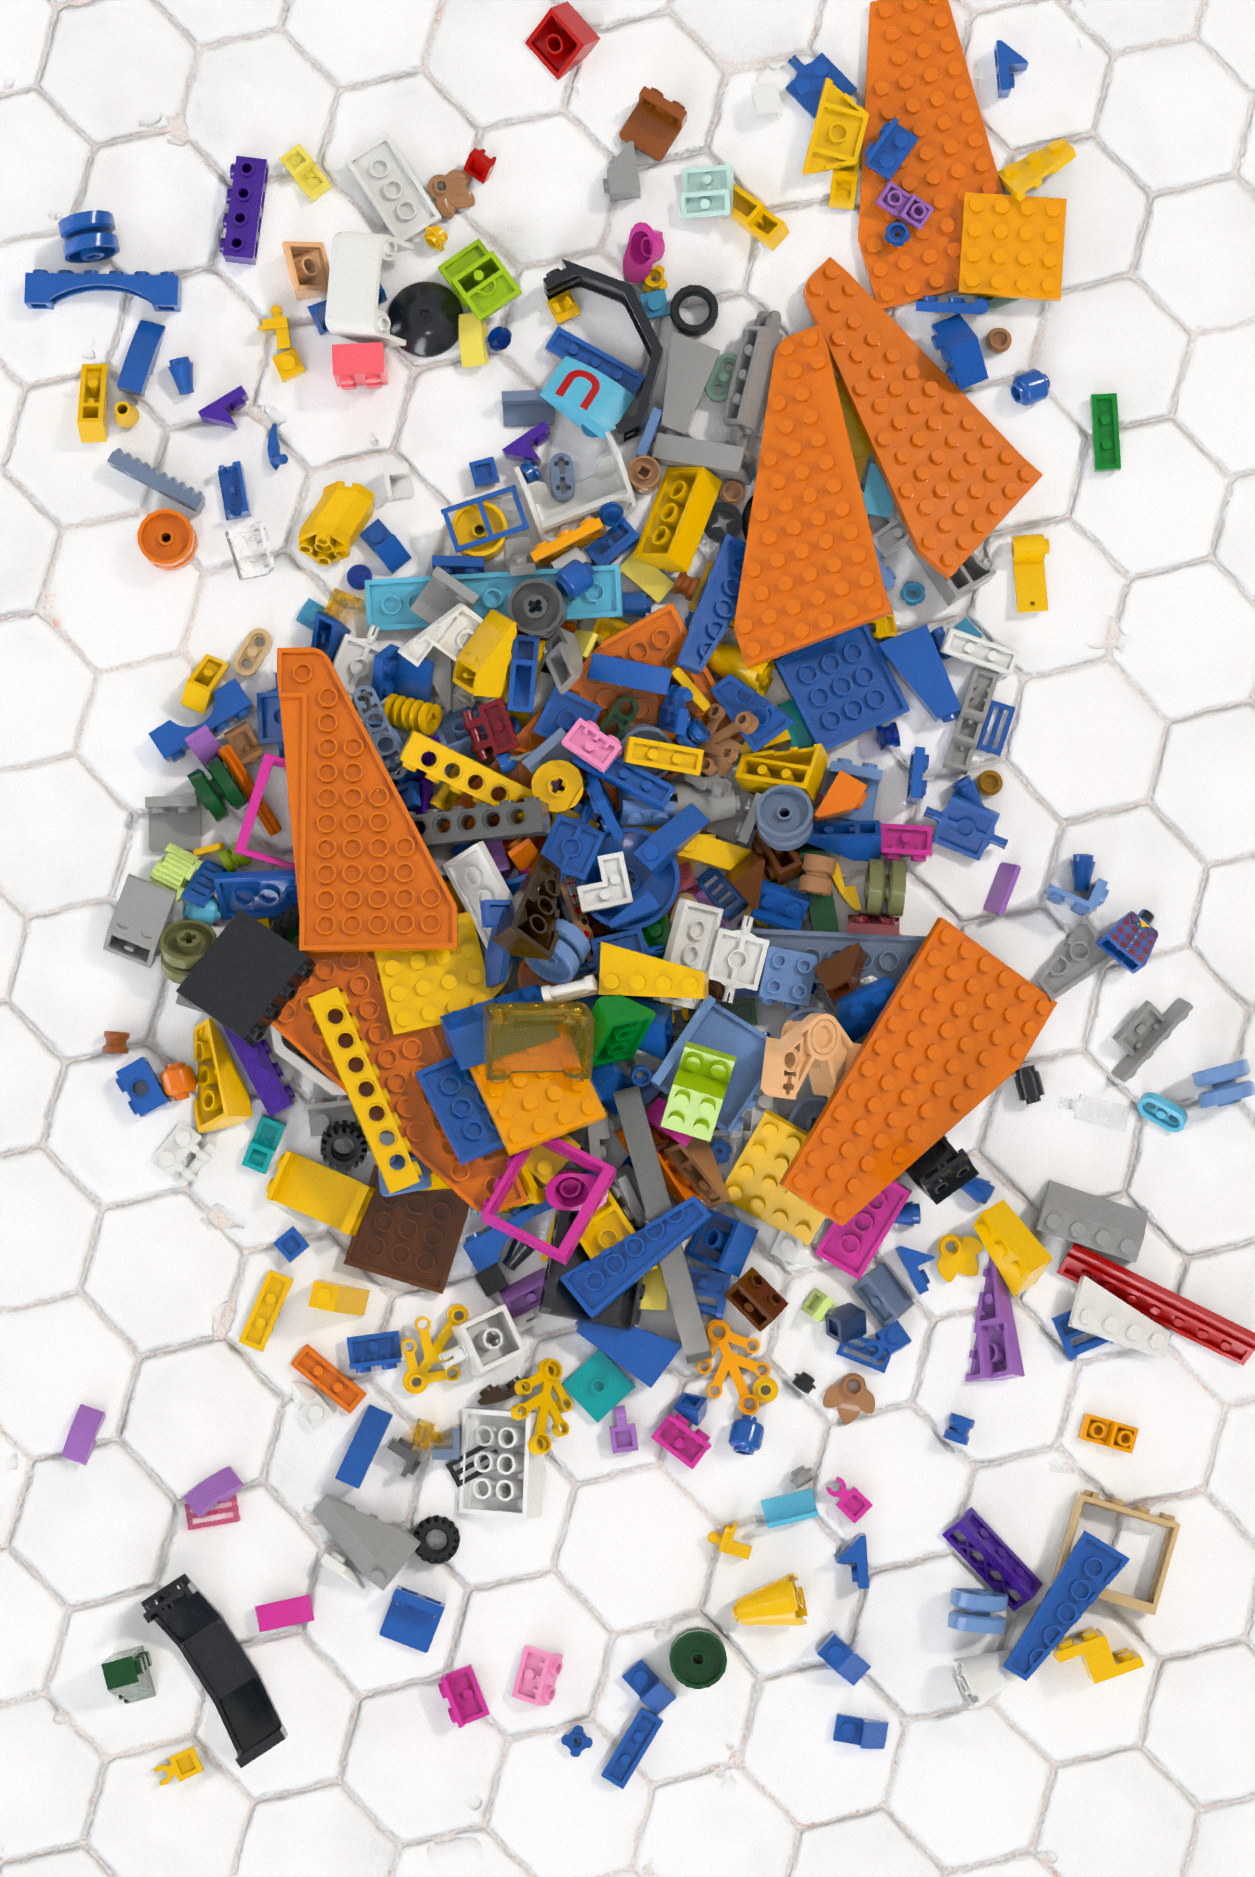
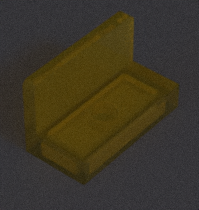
[324,588,366,620]

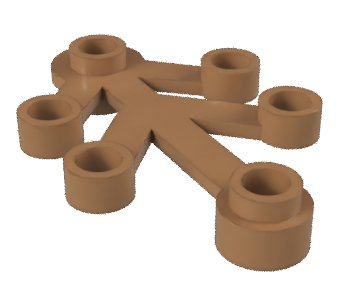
[690,703,759,775]

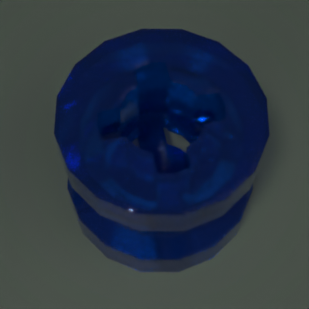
[875,722,901,751]

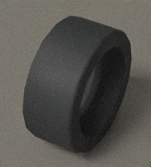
[670,285,718,336]

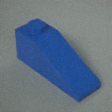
[633,803,711,877]
[806,820,881,862]

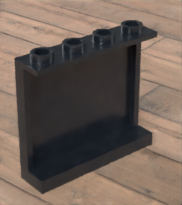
[176,909,316,1048]
[538,1210,647,1331]

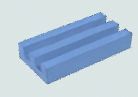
[636,407,662,457]

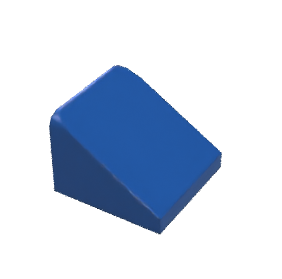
[674,1392,707,1426]

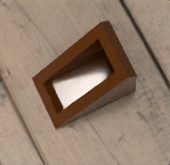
[724,851,765,909]

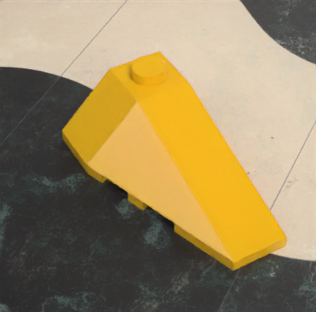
[193,1018,253,1133]

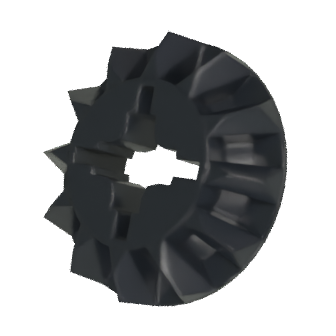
[704,502,743,543]

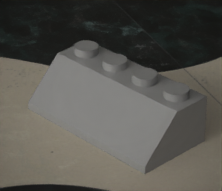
[1033,1180,1148,1263]

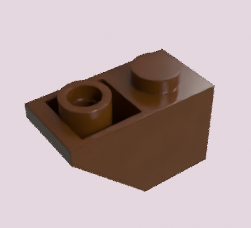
[813,942,867,1003]

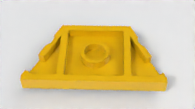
[801,78,869,176]
[579,1189,658,1270]

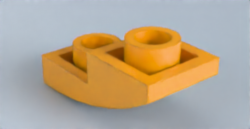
[1078,1413,1139,1454]

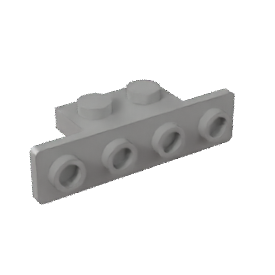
[1111,997,1194,1083]

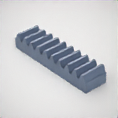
[107,448,205,514]

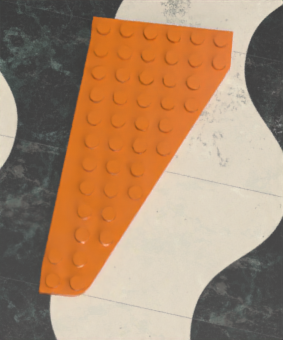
[803,257,1043,580]
[733,324,894,669]
[277,647,458,953]
[271,951,528,1213]

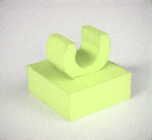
[800,1287,836,1322]

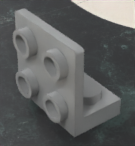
[410,566,482,624]
[703,786,762,847]
[145,795,201,851]
[304,1095,360,1137]

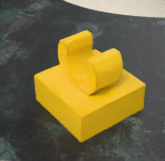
[546,290,581,326]
[867,613,898,639]

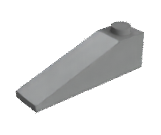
[312,1494,421,1591]

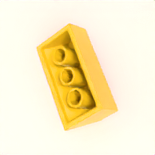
[633,466,723,573]

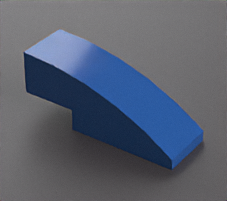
[117,320,166,397]
[507,635,540,713]
[587,652,672,695]
[335,1404,393,1489]

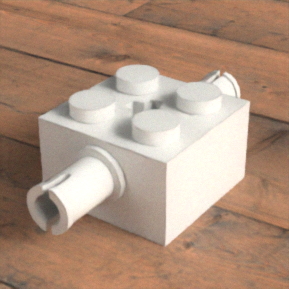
[438,1304,538,1375]

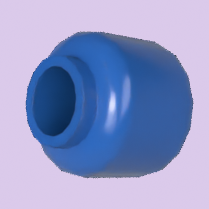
[1010,369,1050,406]
[555,559,595,598]
[728,1415,764,1455]

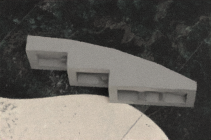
[942,667,999,775]

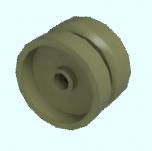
[864,858,906,917]
[160,920,217,984]

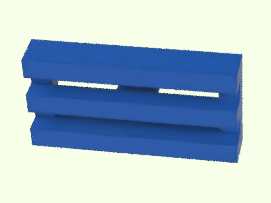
[975,700,1016,757]
[836,1336,891,1373]

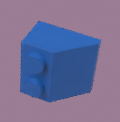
[685,1208,759,1278]

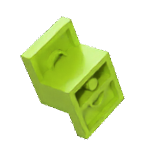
[437,238,522,323]
[660,1041,737,1142]

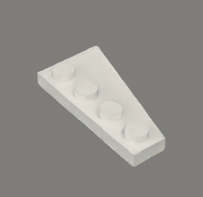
[1068,1275,1171,1358]

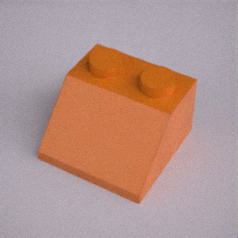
[813,770,868,821]

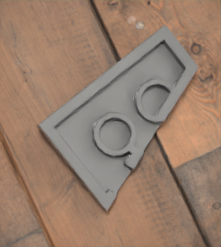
[1037,916,1114,1001]

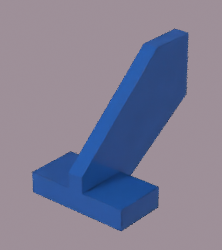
[480,900,512,988]

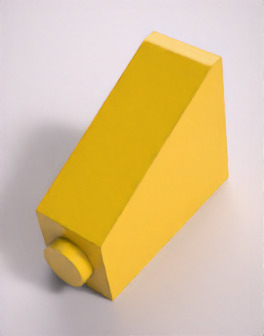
[308,1279,370,1316]

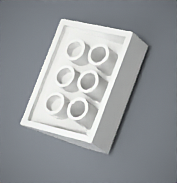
[458,1408,544,1519]

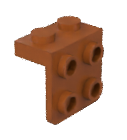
[619,86,687,162]

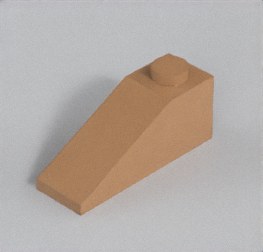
[663,1137,730,1208]

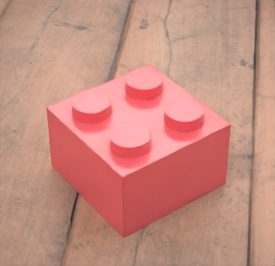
[332,342,388,390]

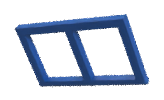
[440,485,529,553]

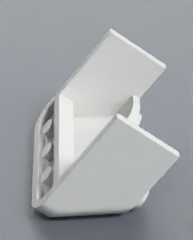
[325,231,414,348]
[514,431,637,543]

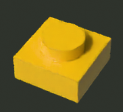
[272,347,306,382]

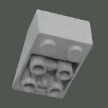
[103,873,177,968]

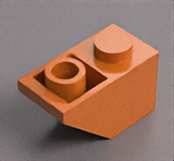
[506,837,539,874]

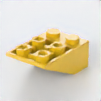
[452,609,517,698]

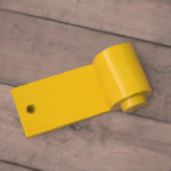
[1011,534,1050,613]

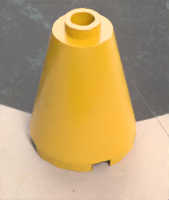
[706,643,779,697]
[733,1573,808,1626]

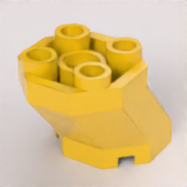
[298,481,375,566]

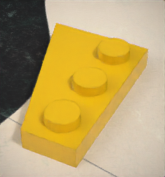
[997,138,1076,202]

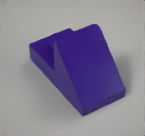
[198,385,249,430]
[502,421,551,465]

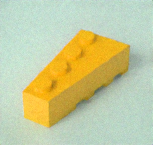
[599,942,709,999]

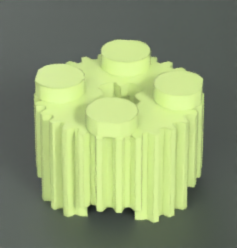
[150,843,202,903]

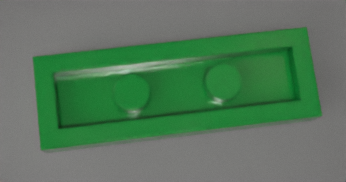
[1090,393,1121,472]

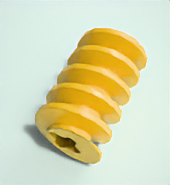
[384,693,442,735]

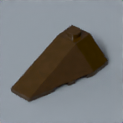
[492,854,561,960]

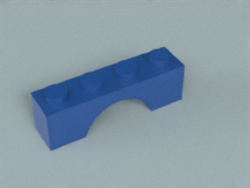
[148,678,254,762]

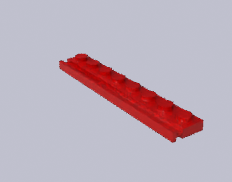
[1057,1243,1255,1366]

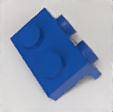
[347,1330,403,1374]

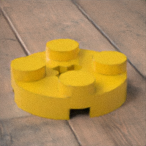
[531,760,584,812]

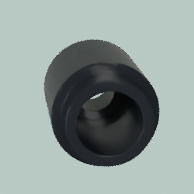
[1014,1065,1045,1105]

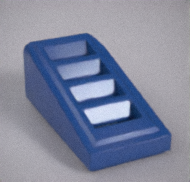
[181,859,227,908]
[694,867,748,922]
[607,891,661,931]

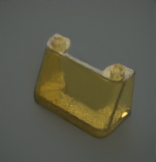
[483,1002,595,1084]

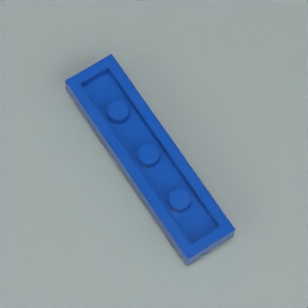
[545,326,646,397]
[571,754,676,812]

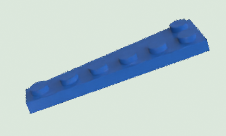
[675,533,746,675]
[559,1195,713,1319]
[1003,1530,1130,1681]

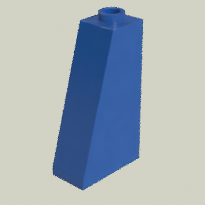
[878,624,962,724]
[571,994,673,1060]
[575,1321,682,1388]

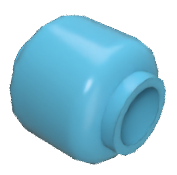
[182,892,221,927]

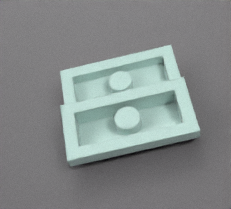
[680,164,734,219]

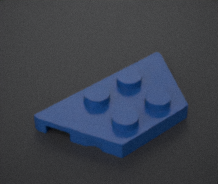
[837,976,897,1042]

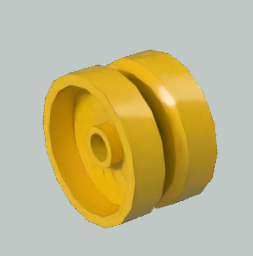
[451,501,508,562]

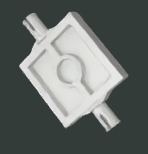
[332,624,383,701]
[708,915,770,1004]

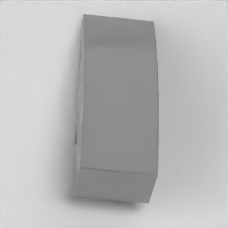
[544,628,583,695]

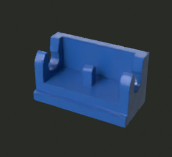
[217,461,252,521]
[584,518,640,566]

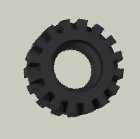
[320,1120,368,1171]
[413,1515,460,1564]

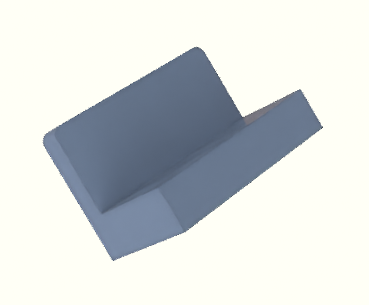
[501,390,554,427]
[521,727,575,775]
[852,1263,914,1328]
[432,1424,461,1460]

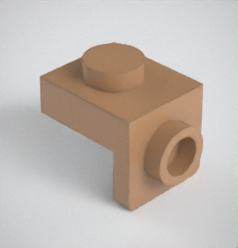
[224,721,264,765]

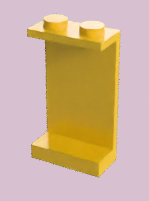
[266,1150,376,1236]

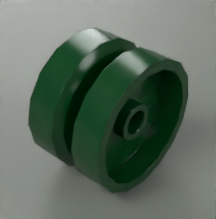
[187,756,248,823]
[669,1626,727,1689]

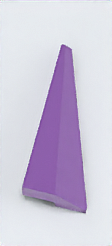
[966,1256,1025,1382]

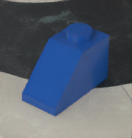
[815,1630,871,1686]

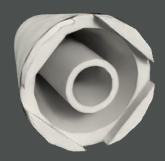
[950,1649,1019,1710]

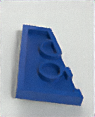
[710,674,797,752]

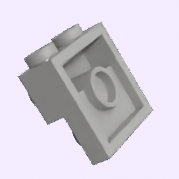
[588,1107,615,1161]

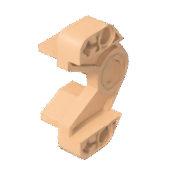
[760,1012,862,1100]

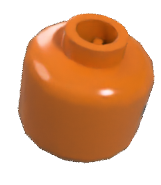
[160,1062,196,1101]

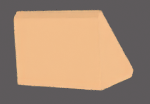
[282,241,329,301]

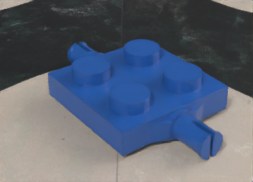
[785,53,857,120]
[257,673,285,759]
[923,793,1008,861]
[540,805,606,885]
[579,928,665,977]

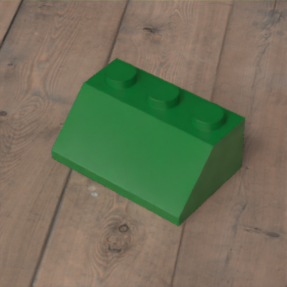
[575,995,656,1069]

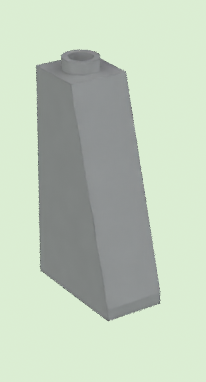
[661,331,720,437]
[651,433,757,485]

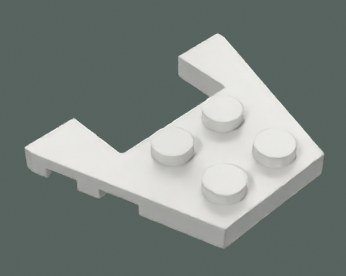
[397,602,483,708]

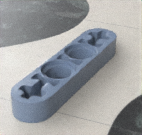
[353,685,408,781]

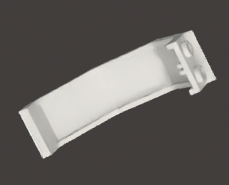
[270,1025,347,1097]

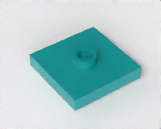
[562,1350,635,1423]

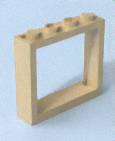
[1051,1489,1181,1616]

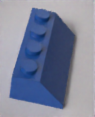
[440,984,560,1070]

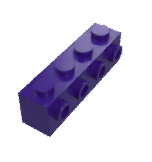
[220,156,269,265]
[222,1025,296,1117]

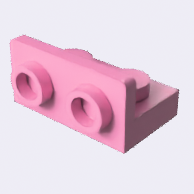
[561,718,622,774]
[511,1645,563,1706]

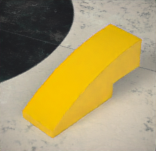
[729,184,790,251]

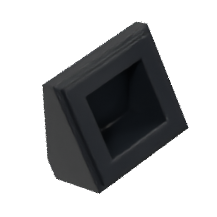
[474,1262,510,1297]

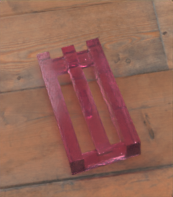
[184,1495,241,1530]

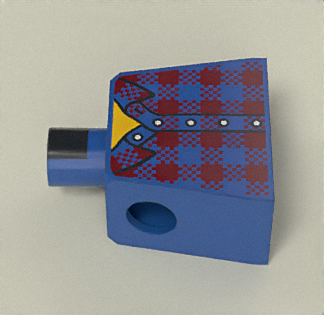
[1095,909,1159,974]

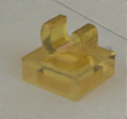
[412,1418,444,1450]

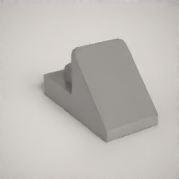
[504,536,536,577]

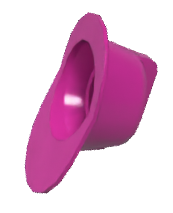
[623,222,665,284]
[545,1170,609,1211]

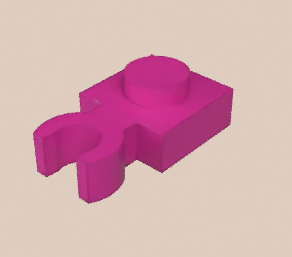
[826,1476,873,1524]

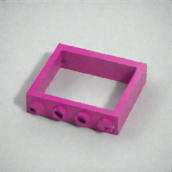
[234,753,295,870]
[480,1138,616,1265]

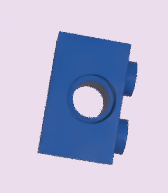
[115,1057,171,1118]

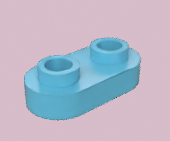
[1137,1092,1188,1132]

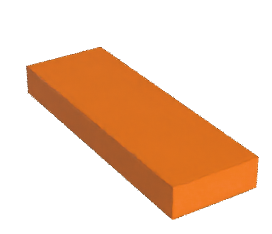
[290,1344,367,1414]

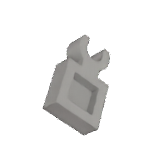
[684,767,732,797]

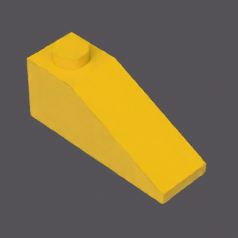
[77,364,109,443]
[675,834,754,872]

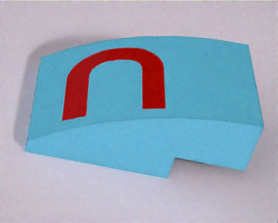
[539,356,635,440]

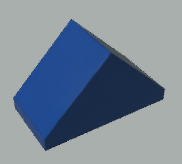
[311,610,351,663]

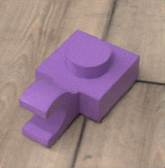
[609,1405,639,1454]

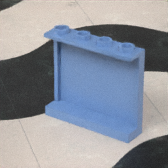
[650,994,770,1135]

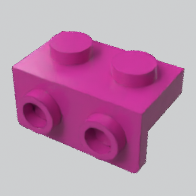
[880,823,933,862]
[651,1412,712,1470]
[438,1664,490,1728]

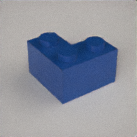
[931,314,989,390]
[581,1057,634,1117]

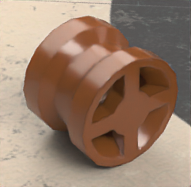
[672,572,700,601]
[102,1031,130,1054]

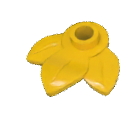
[937,1234,984,1283]

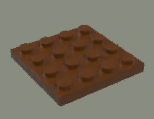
[343,1164,470,1294]

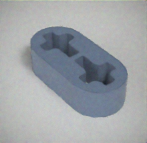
[550,453,575,503]

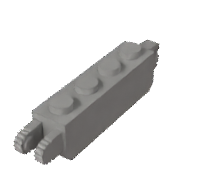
[722,311,783,449]

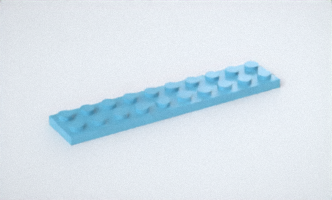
[365,564,623,631]

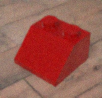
[525,1,601,80]

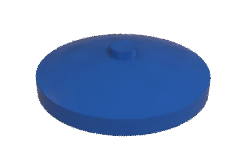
[576,827,680,931]

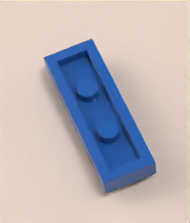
[601,1706,664,1789]

